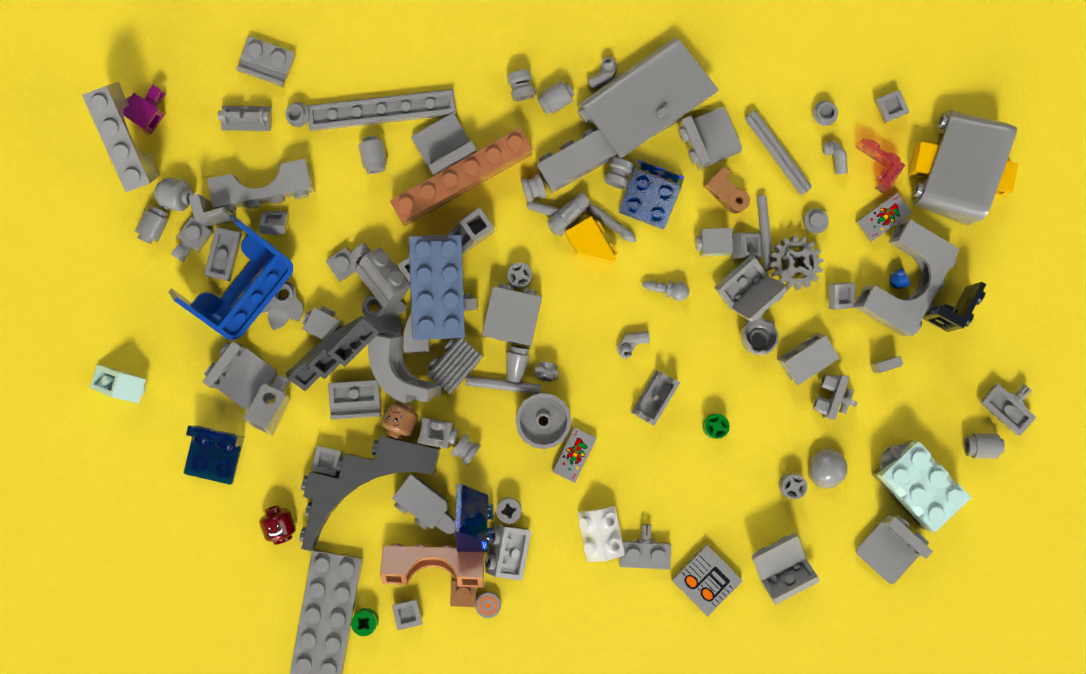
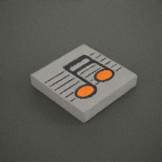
[671,544,743,617]

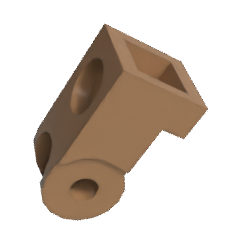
[704,167,750,214]

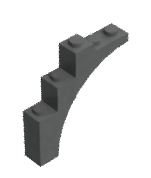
[299,436,441,551]

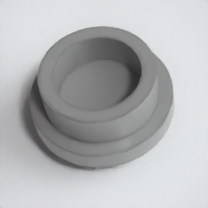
[813,101,838,126]
[285,102,310,127]
[803,209,829,234]

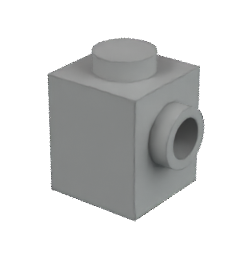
[302,306,344,340]

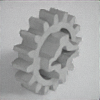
[768,236,824,290]

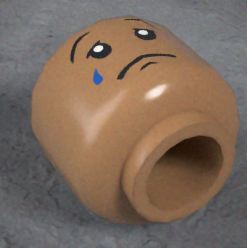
[381,401,418,440]

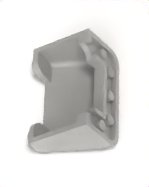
[913,111,1017,225]

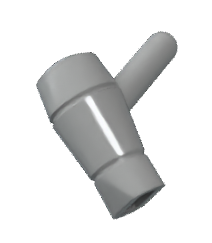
[527,192,590,237]

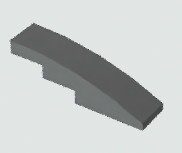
[285,316,380,391]

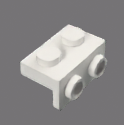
[578,506,625,562]

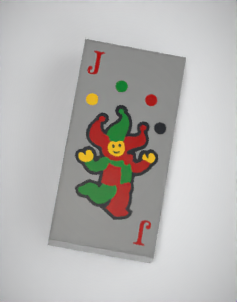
[856,193,912,242]
[552,427,597,483]

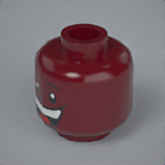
[259,505,296,545]

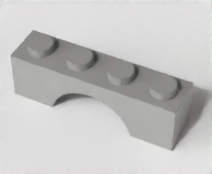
[207,159,315,213]
[398,208,495,283]

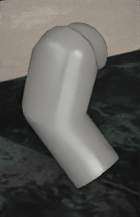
[587,57,617,90]
[822,140,848,174]
[617,331,650,359]

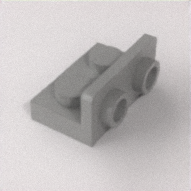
[485,523,531,580]

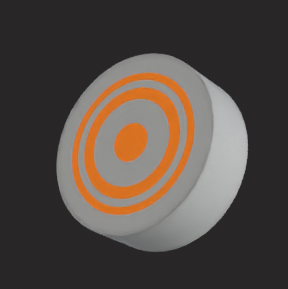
[476,592,501,618]

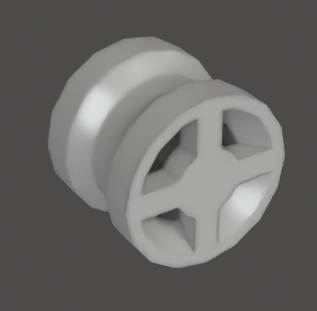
[520,173,547,203]
[507,262,532,289]
[451,434,482,465]
[779,473,807,499]
[496,497,521,524]

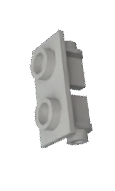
[218,106,271,131]

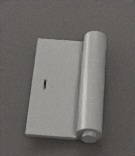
[577,37,719,158]

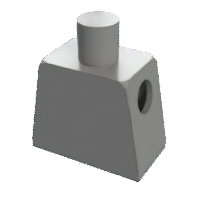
[244,375,291,436]

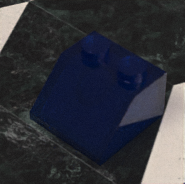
[455,484,494,552]

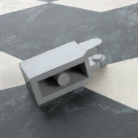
[417,418,459,449]
[392,473,459,535]

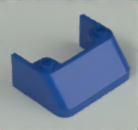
[169,214,293,340]

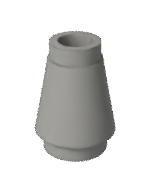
[506,345,531,383]

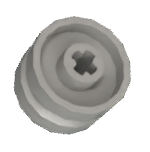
[515,393,571,449]

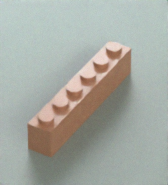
[390,128,532,227]

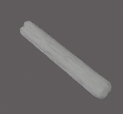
[745,111,812,195]

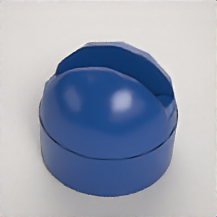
[889,268,910,289]

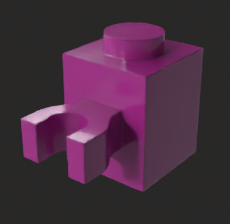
[123,85,166,134]

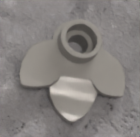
[261,282,304,330]
[362,295,406,334]

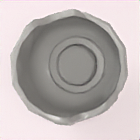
[740,317,778,356]
[808,448,848,489]

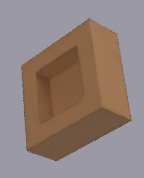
[450,580,477,607]

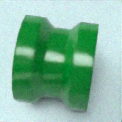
[702,414,730,439]
[351,608,379,636]

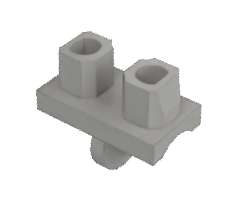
[812,375,858,420]

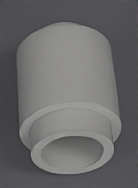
[537,80,575,115]
[358,136,387,174]
[135,206,168,244]
[964,433,1005,459]

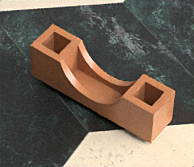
[380,543,485,588]

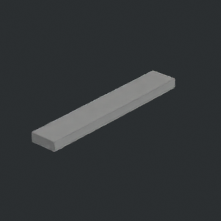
[307,89,456,131]

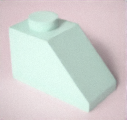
[90,364,146,403]

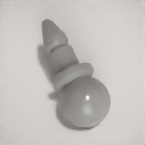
[642,281,690,301]

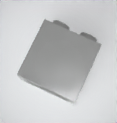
[482,283,542,347]

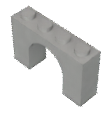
[82,82,160,192]
[854,219,959,336]

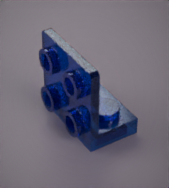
[619,160,684,229]
[184,425,245,485]

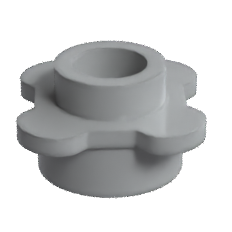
[534,362,559,382]

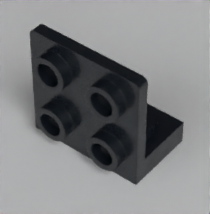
[923,282,986,332]

